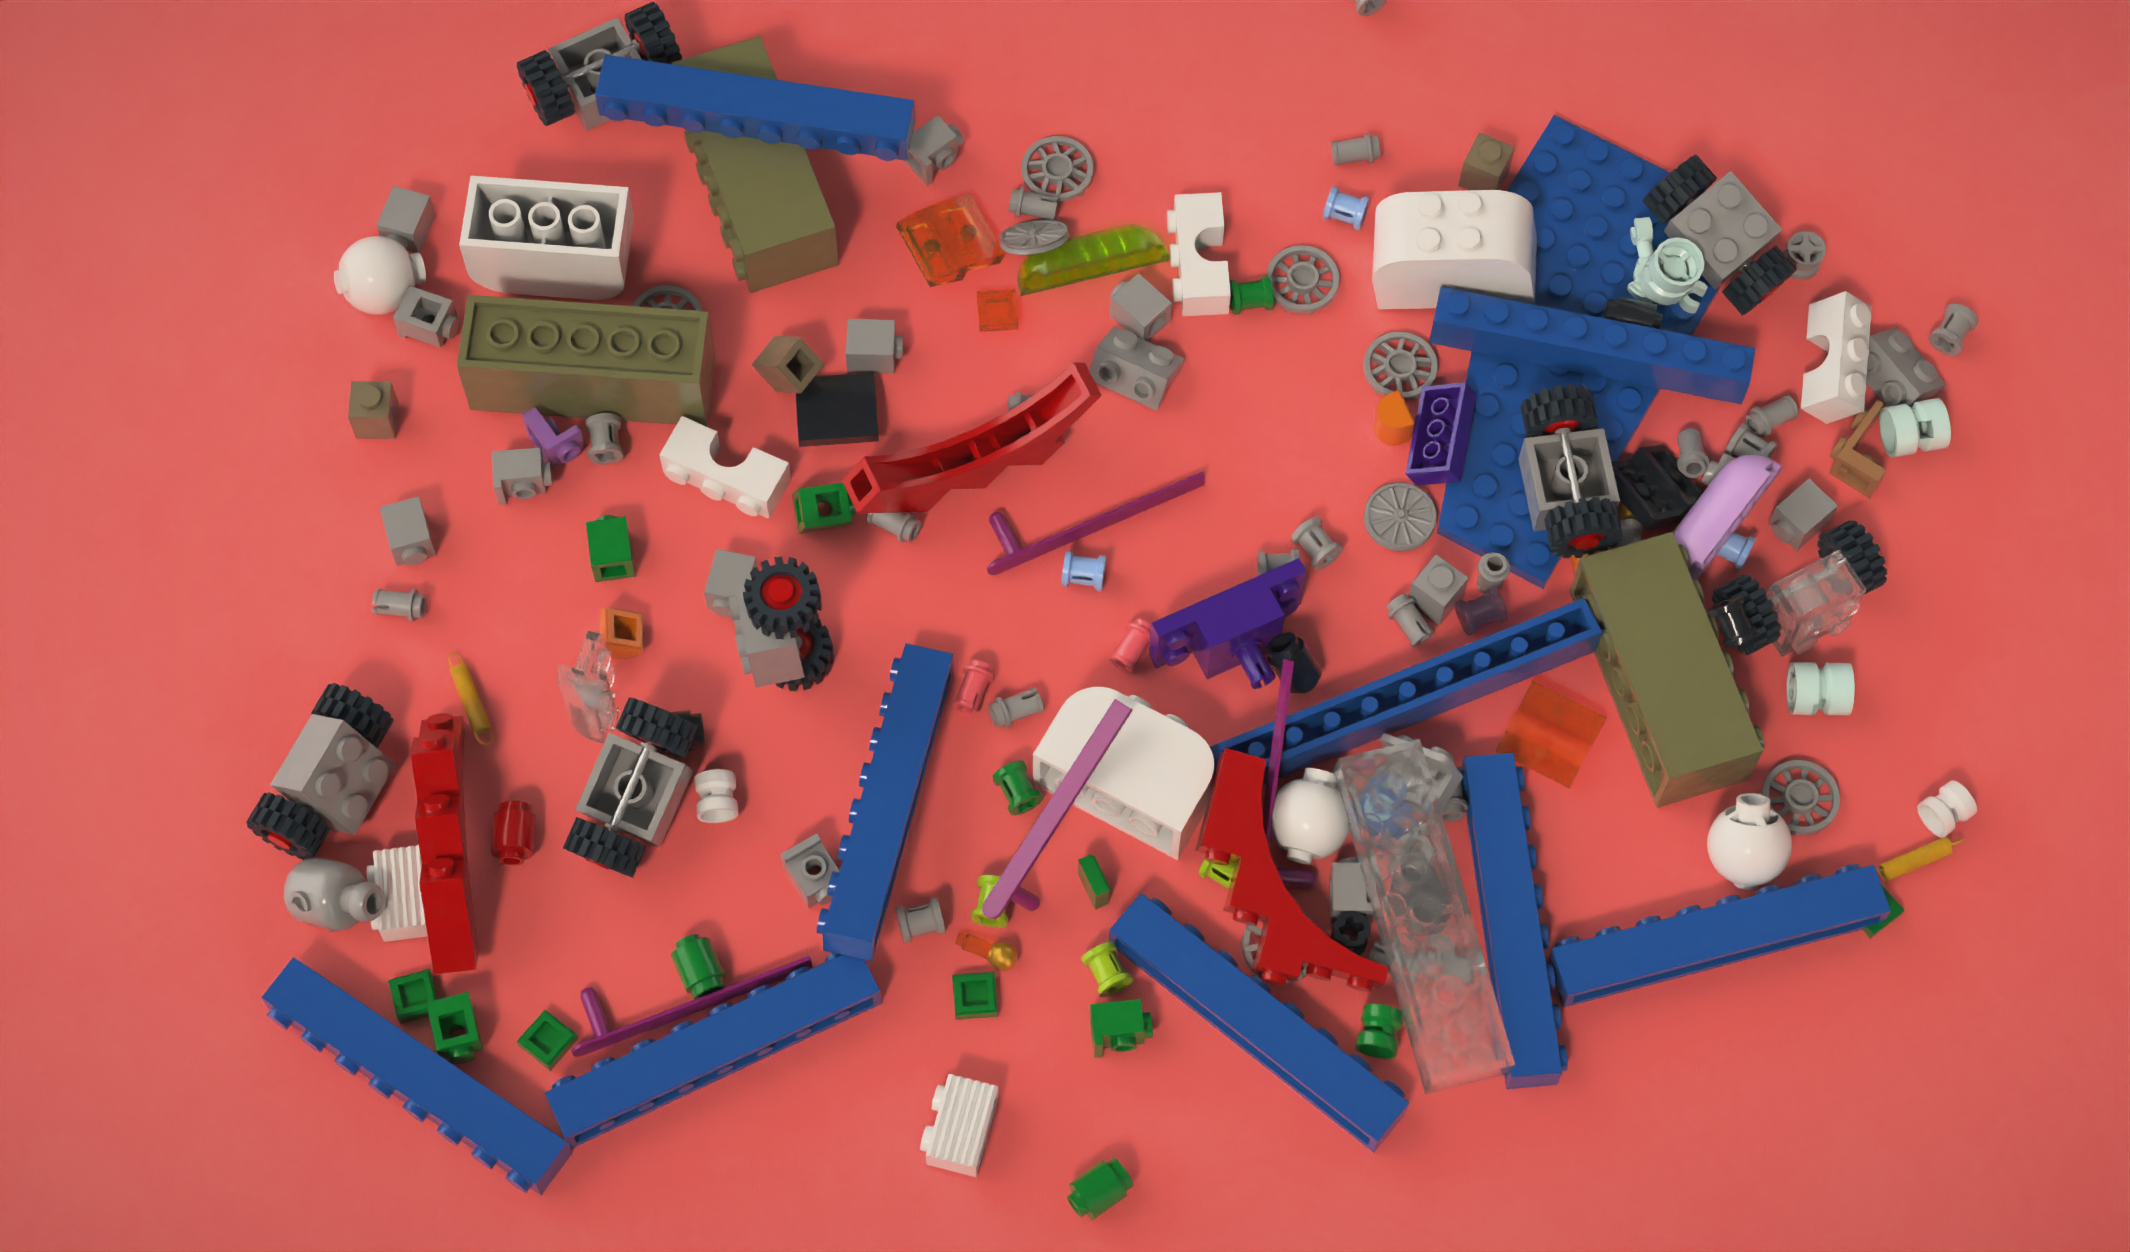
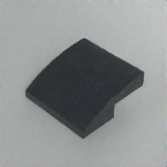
[796,372,879,447]
[1611,445,1704,530]

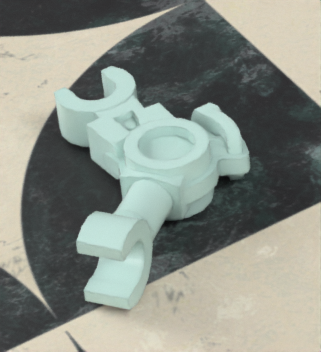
[1627,217,1708,313]

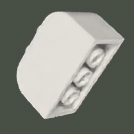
[459,176,634,300]
[1372,190,1537,309]
[1033,687,1214,860]

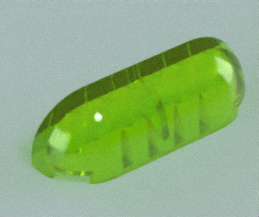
[1017,224,1170,296]

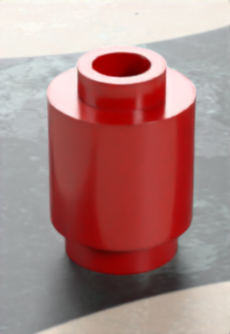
[491,800,535,866]

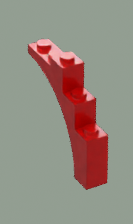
[842,362,1102,513]
[410,713,479,974]
[1195,748,1389,992]

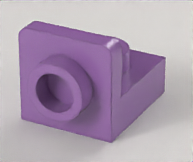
[522,407,585,467]

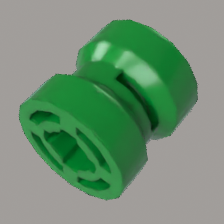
[1355,1004,1405,1059]

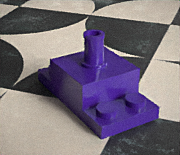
[1149,558,1306,689]

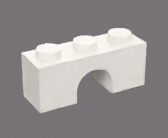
[1167,192,1231,316]
[1801,291,1872,424]
[659,416,791,519]

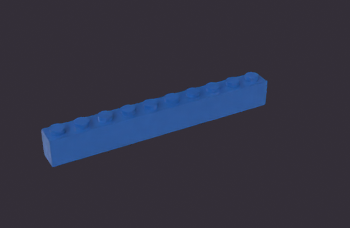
[1210,598,1602,785]

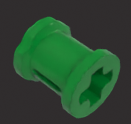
[1229,275,1274,315]
[992,760,1043,816]

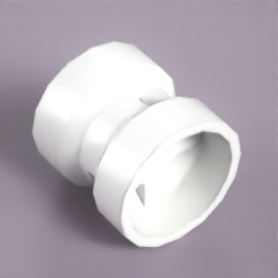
[694,769,739,823]
[1917,780,1977,838]

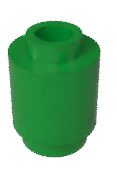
[671,934,726,1000]
[1066,1158,1133,1220]

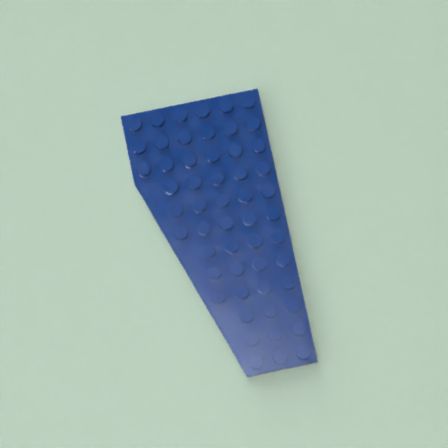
[1437,115,1722,589]

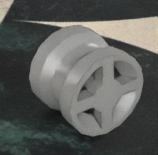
[1783,231,1826,280]

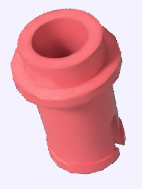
[1110,619,1151,673]
[952,660,994,715]

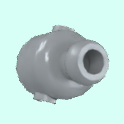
[283,858,385,932]

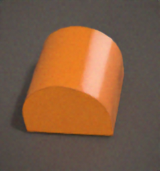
[1374,390,1415,446]
[600,607,643,659]

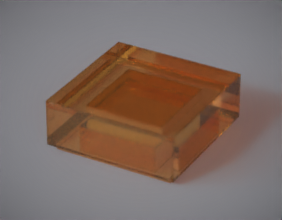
[976,289,1018,332]

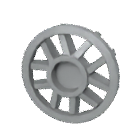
[1021,136,1093,204]
[1363,332,1438,400]

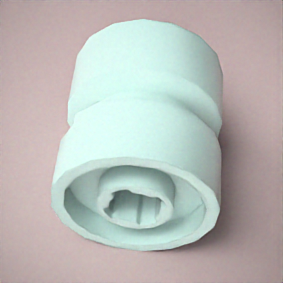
[1640,237,1705,305]
[1879,398,1951,458]
[1786,662,1855,715]

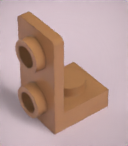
[1829,399,1886,499]

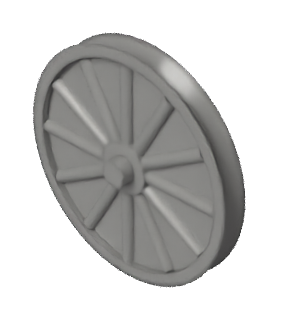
[999,219,1069,255]
[1364,482,1437,551]

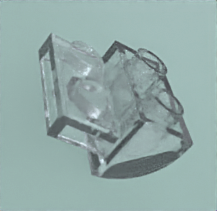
[557,630,619,743]

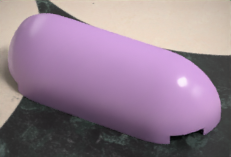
[1673,455,1783,580]

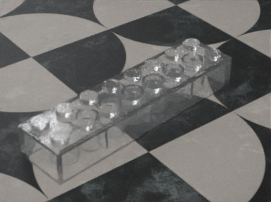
[1333,739,1515,1094]

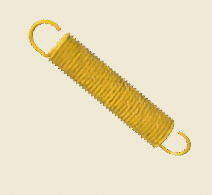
[448,653,494,745]
[1876,837,1964,882]

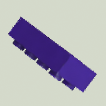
[1405,382,1477,485]

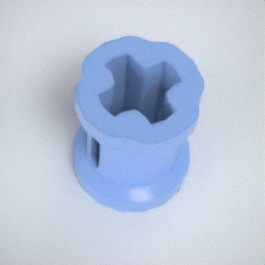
[1323,186,1370,231]
[1717,532,1756,570]
[1061,551,1106,591]

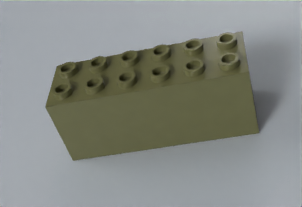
[672,36,839,293]
[457,295,716,426]
[1569,532,1765,808]

